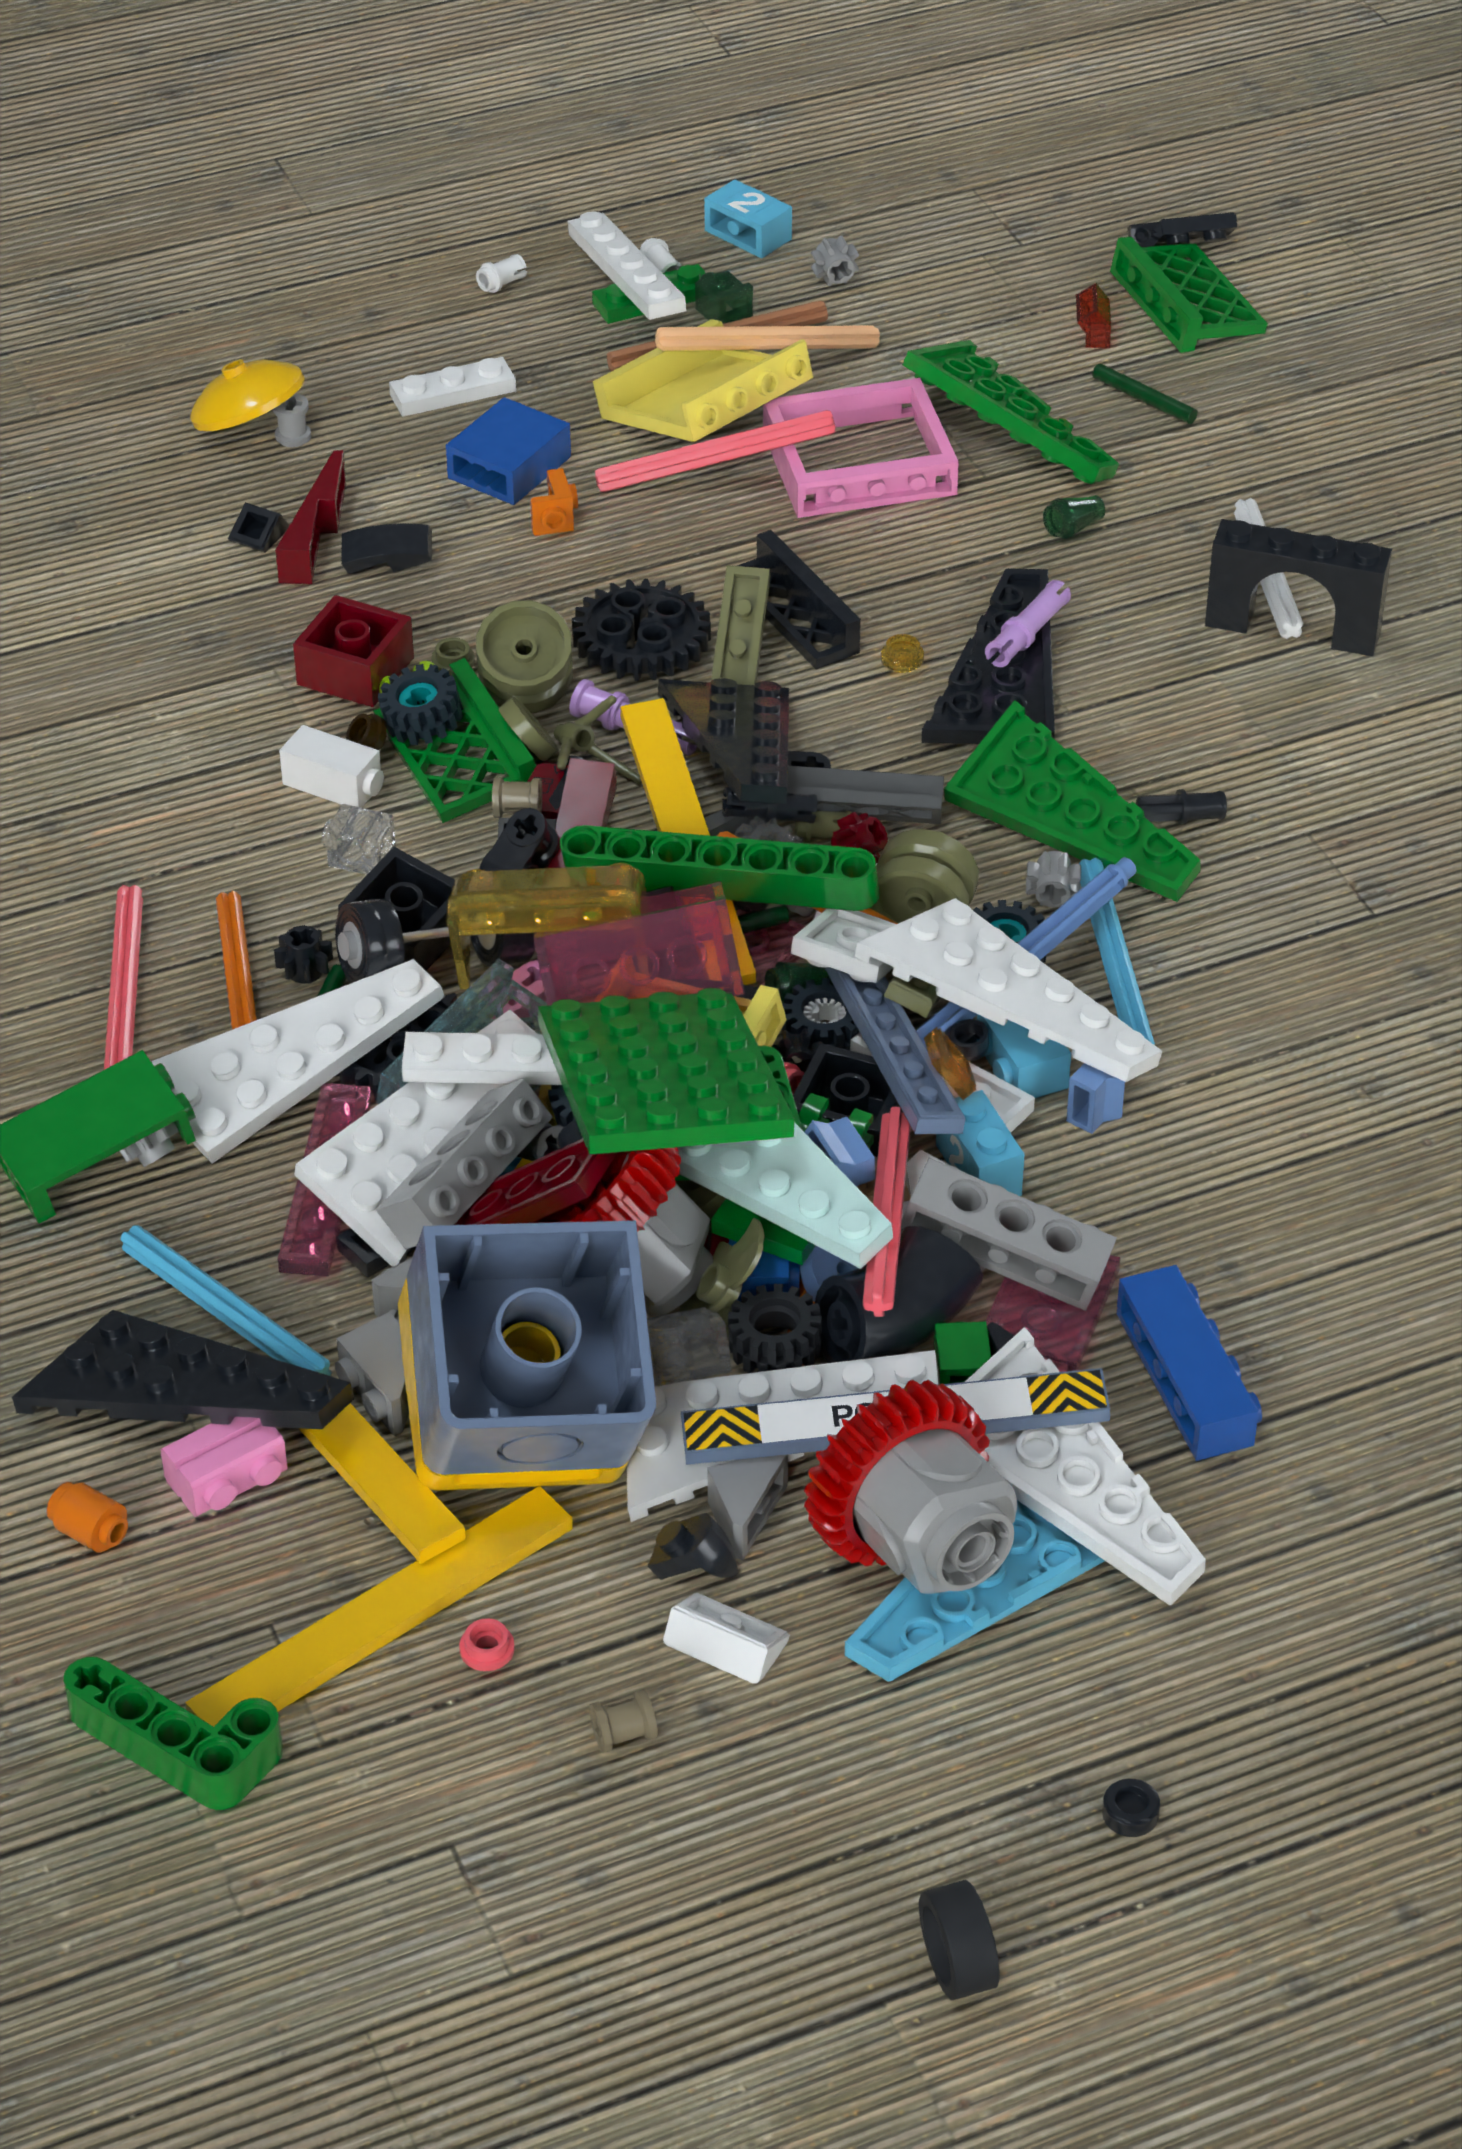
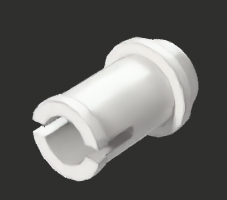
[640,238,682,273]
[476,254,527,293]

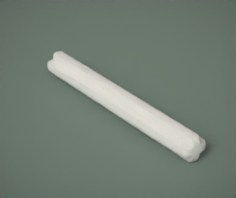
[1234,498,1303,639]

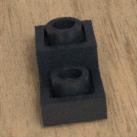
[341,523,432,574]

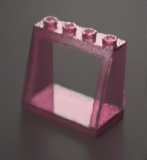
[533,881,745,1005]

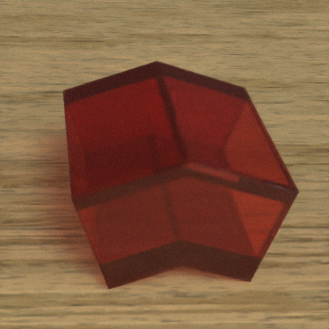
[1076,283,1111,348]

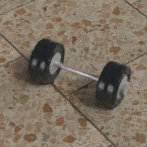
[335,880,538,983]

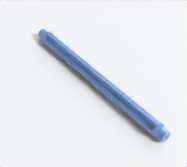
[916,857,1137,1055]

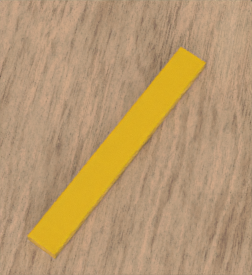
[620,698,756,985]
[185,1486,573,1727]

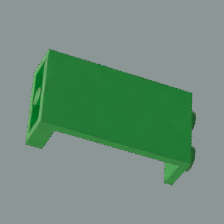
[0,1050,196,1224]

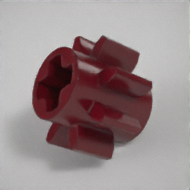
[831,812,888,863]

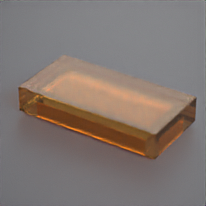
[924,1027,977,1100]

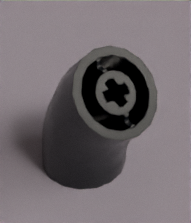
[814,1226,983,1363]

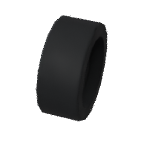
[919,1880,1000,2000]

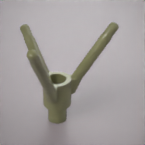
[554,695,642,784]

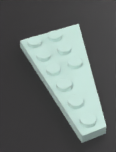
[677,1122,893,1269]

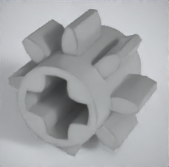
[811,235,860,286]
[1026,851,1081,907]
[120,1122,179,1167]

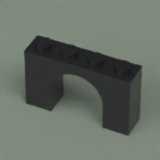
[1205,519,1392,657]

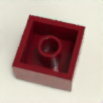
[293,595,414,708]

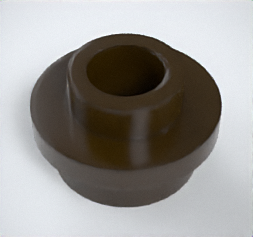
[346,714,387,750]

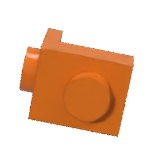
[530,468,578,536]

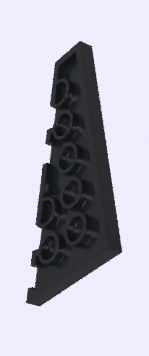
[921,568,1055,744]
[658,678,789,804]
[12,1310,354,1429]

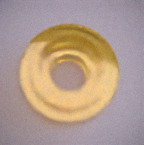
[881,634,924,673]

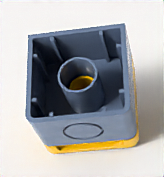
[398,1221,656,1491]

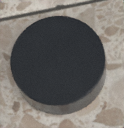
[1102,1779,1160,1837]

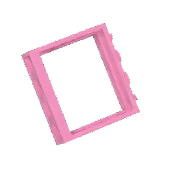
[763,378,959,518]

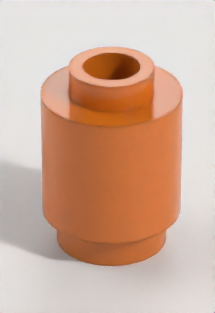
[47,1482,128,1553]

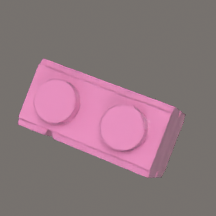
[160,1417,288,1517]

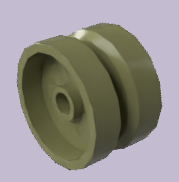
[476,600,573,713]
[870,829,979,923]

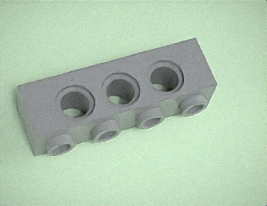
[376,1078,552,1250]
[901,1158,1117,1311]

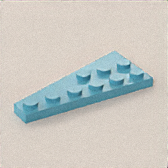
[845,1500,1105,1682]

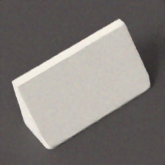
[663,1592,790,1684]

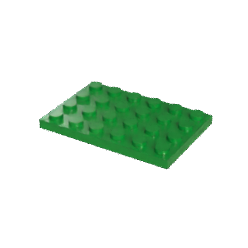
[538,988,794,1155]

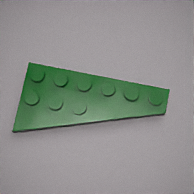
[902,340,1119,484]
[944,700,1201,902]

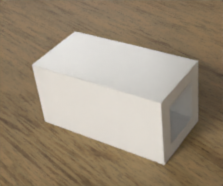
[279,725,384,811]

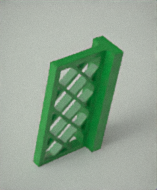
[1110,237,1268,353]
[373,657,536,823]

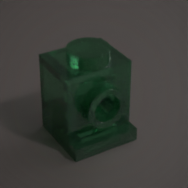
[695,271,753,324]

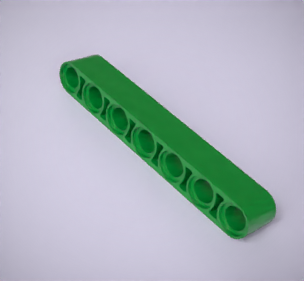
[560,825,880,911]

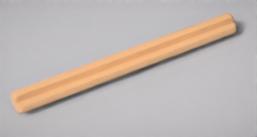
[655,325,880,351]

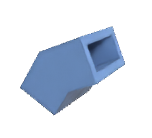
[1066,1063,1125,1134]
[804,1117,875,1186]

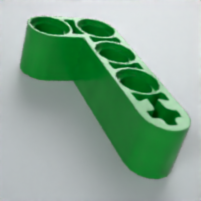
[63,1657,283,1810]

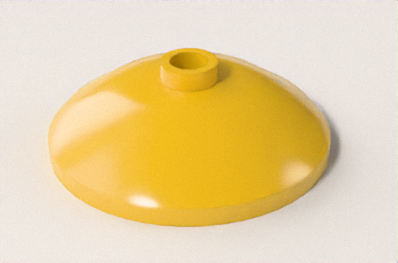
[190,359,305,431]

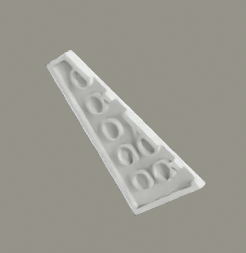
[151,959,445,1164]

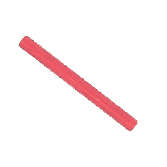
[595,410,836,492]
[104,884,143,1070]
[862,1106,911,1317]

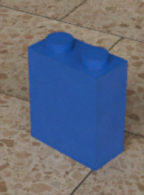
[446,397,571,505]

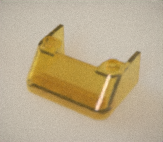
[447,863,650,990]

